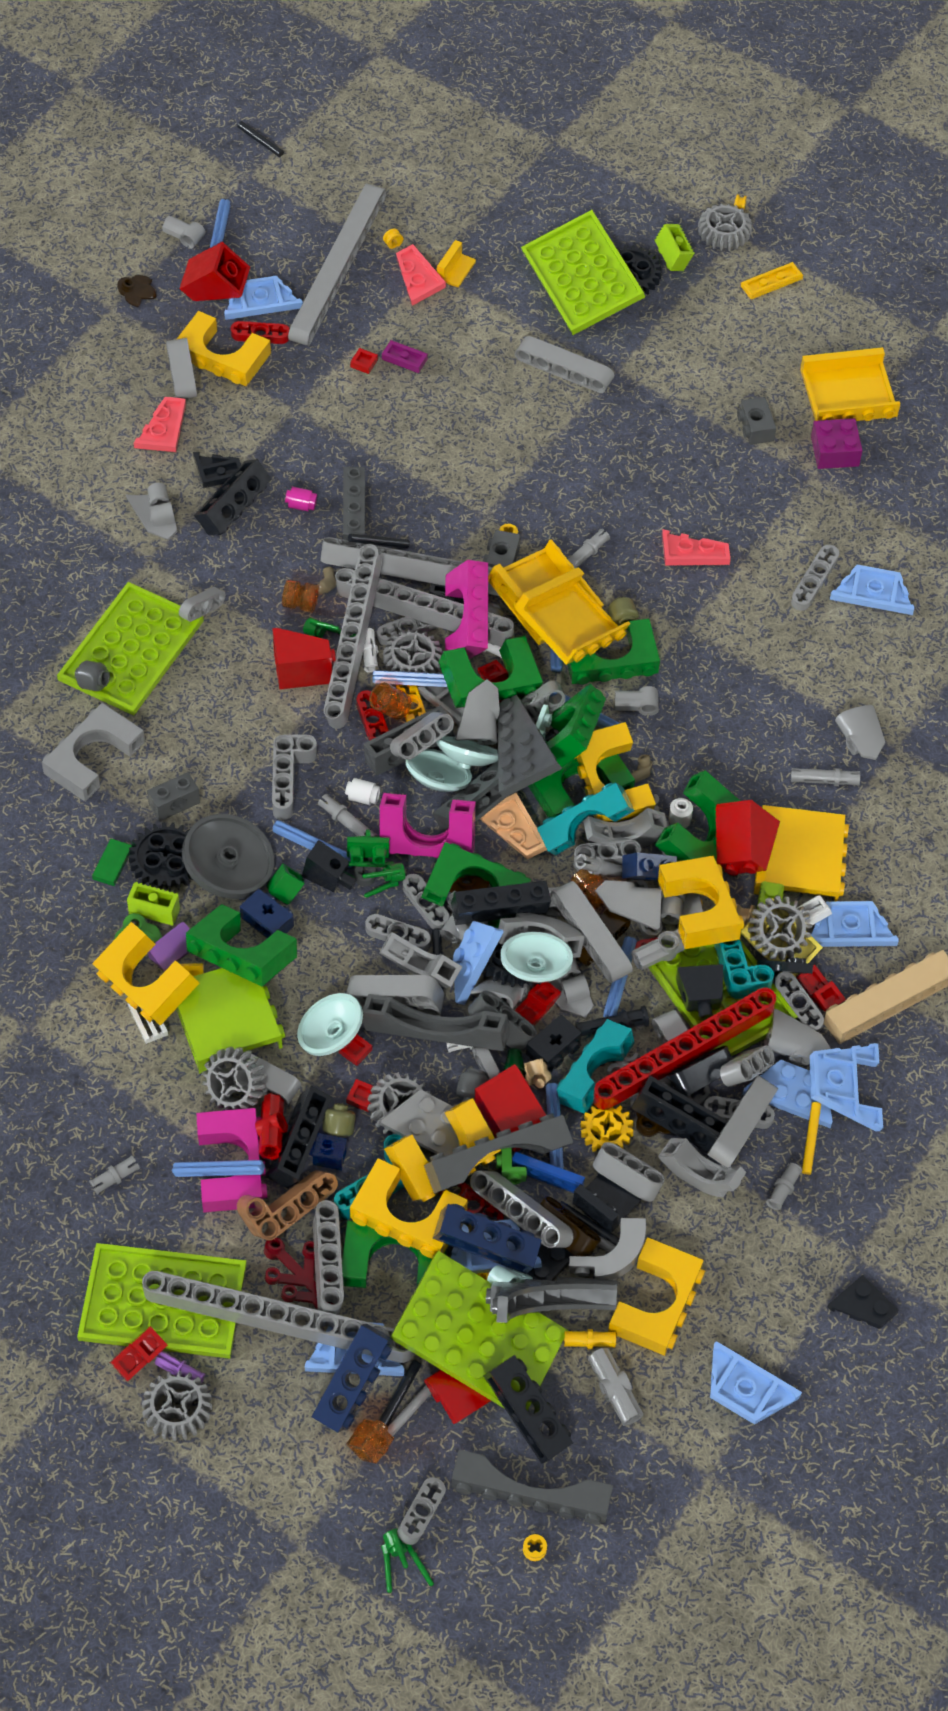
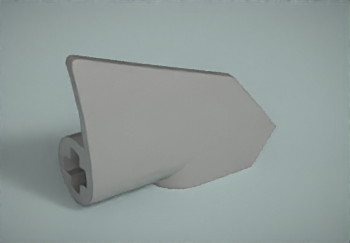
[126,483,178,540]
[455,679,500,745]
[835,705,885,760]
[595,880,661,931]
[660,887,704,925]
[549,958,594,1018]
[470,976,529,1009]
[764,1009,831,1066]

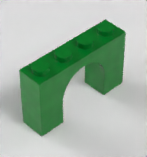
[567,619,660,685]
[438,636,543,708]
[547,683,606,777]
[528,754,635,818]
[655,770,740,862]
[421,842,531,928]
[186,904,297,986]
[342,1221,446,1288]

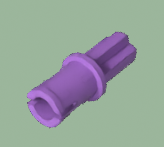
[155,1351,206,1383]

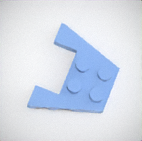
[810,1043,883,1131]

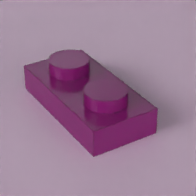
[382,340,428,373]

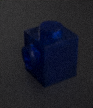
[309,1133,347,1171]

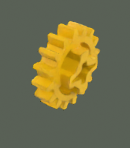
[581,1105,634,1152]

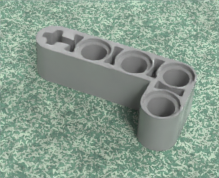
[272,735,317,821]
[346,975,445,1016]

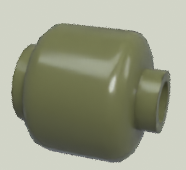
[608,597,639,630]
[322,1103,356,1141]

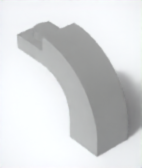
[583,808,668,848]
[498,913,585,958]
[379,932,462,988]
[658,1138,746,1197]
[569,1218,646,1280]

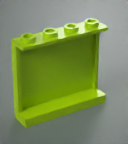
[176,968,285,1074]

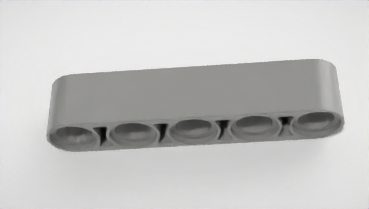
[515,336,614,393]
[551,881,633,983]
[707,1075,778,1169]
[470,1171,573,1248]
[313,1200,344,1315]

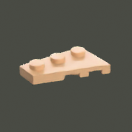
[480,793,547,860]

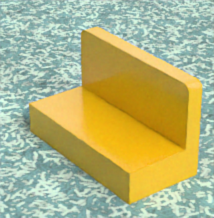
[437,240,476,287]

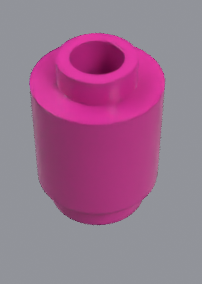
[285,486,317,512]

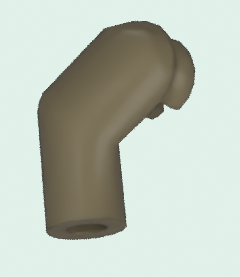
[315,567,336,595]
[631,754,653,783]

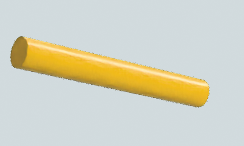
[802,1102,821,1175]

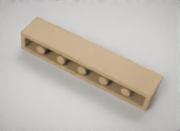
[824,950,948,1045]

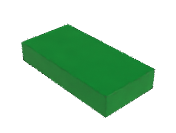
[92,839,132,886]

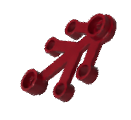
[264,1237,334,1310]

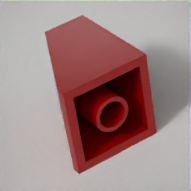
[179,242,250,301]
[272,628,336,690]
[716,800,780,876]
[474,1064,546,1152]

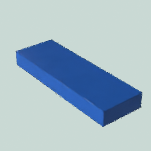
[512,1152,585,1193]

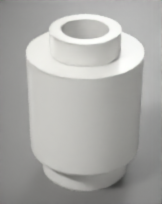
[345,778,381,805]
[668,798,693,828]

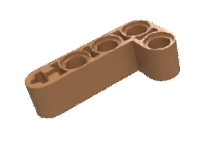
[237,1170,338,1240]

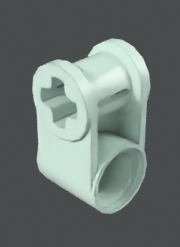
[487,1265,533,1285]

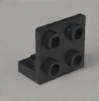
[573,1173,642,1233]

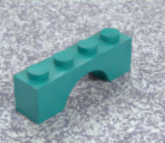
[537,783,635,856]
[557,1019,635,1114]

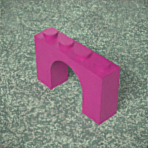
[445,560,488,660]
[380,793,476,858]
[196,1108,267,1213]

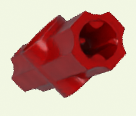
[255,1093,288,1160]

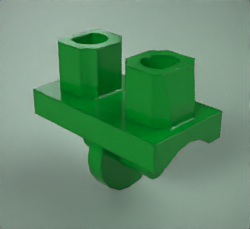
[347,829,389,865]

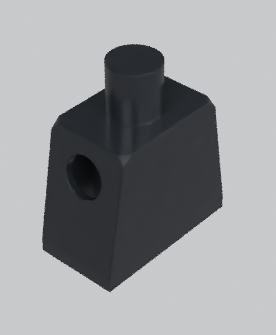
[302,840,357,892]
[676,964,723,1021]

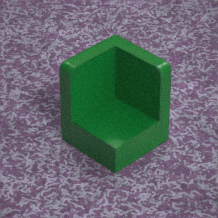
[267,863,305,905]

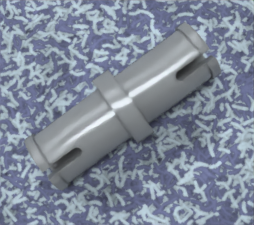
[89,1155,140,1195]
[766,1163,802,1210]

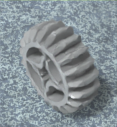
[698,203,752,251]
[383,629,443,673]
[748,896,812,960]
[201,1047,267,1110]
[367,1072,430,1134]
[142,1370,213,1441]

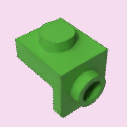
[496,1148,527,1185]

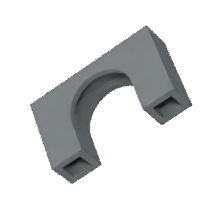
[42,703,145,802]

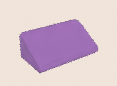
[148,922,190,972]

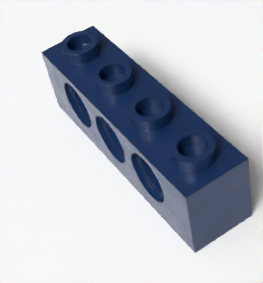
[433,1204,542,1274]
[311,1323,393,1433]

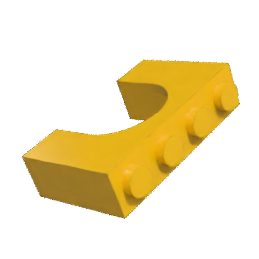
[177,311,271,386]
[574,722,656,822]
[658,856,744,949]
[92,922,200,1026]
[384,1098,501,1202]
[350,1158,468,1258]
[608,1237,706,1356]

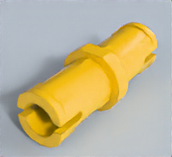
[564,1329,616,1350]

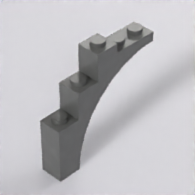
[486,1277,618,1323]

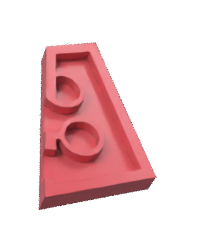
[396,244,446,306]
[134,397,186,452]
[662,529,730,566]

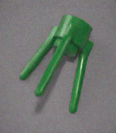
[303,617,357,638]
[349,861,405,898]
[381,1528,434,1593]

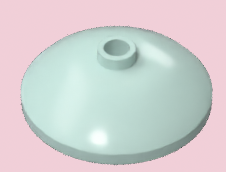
[436,735,498,769]
[405,748,472,792]
[501,932,573,983]
[297,993,363,1056]

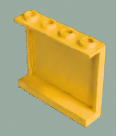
[800,347,901,421]
[488,539,604,645]
[514,567,631,665]
[754,805,849,901]

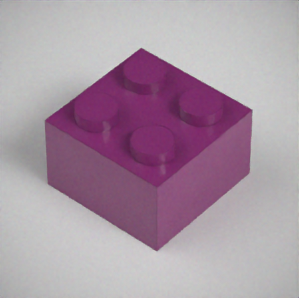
[811,418,862,469]

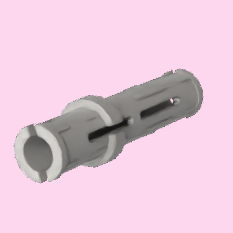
[568,529,610,568]
[791,768,860,787]
[318,794,378,836]
[575,854,627,881]

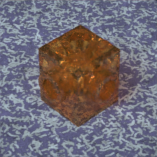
[346,1419,394,1464]

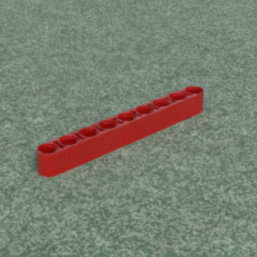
[593,988,776,1110]

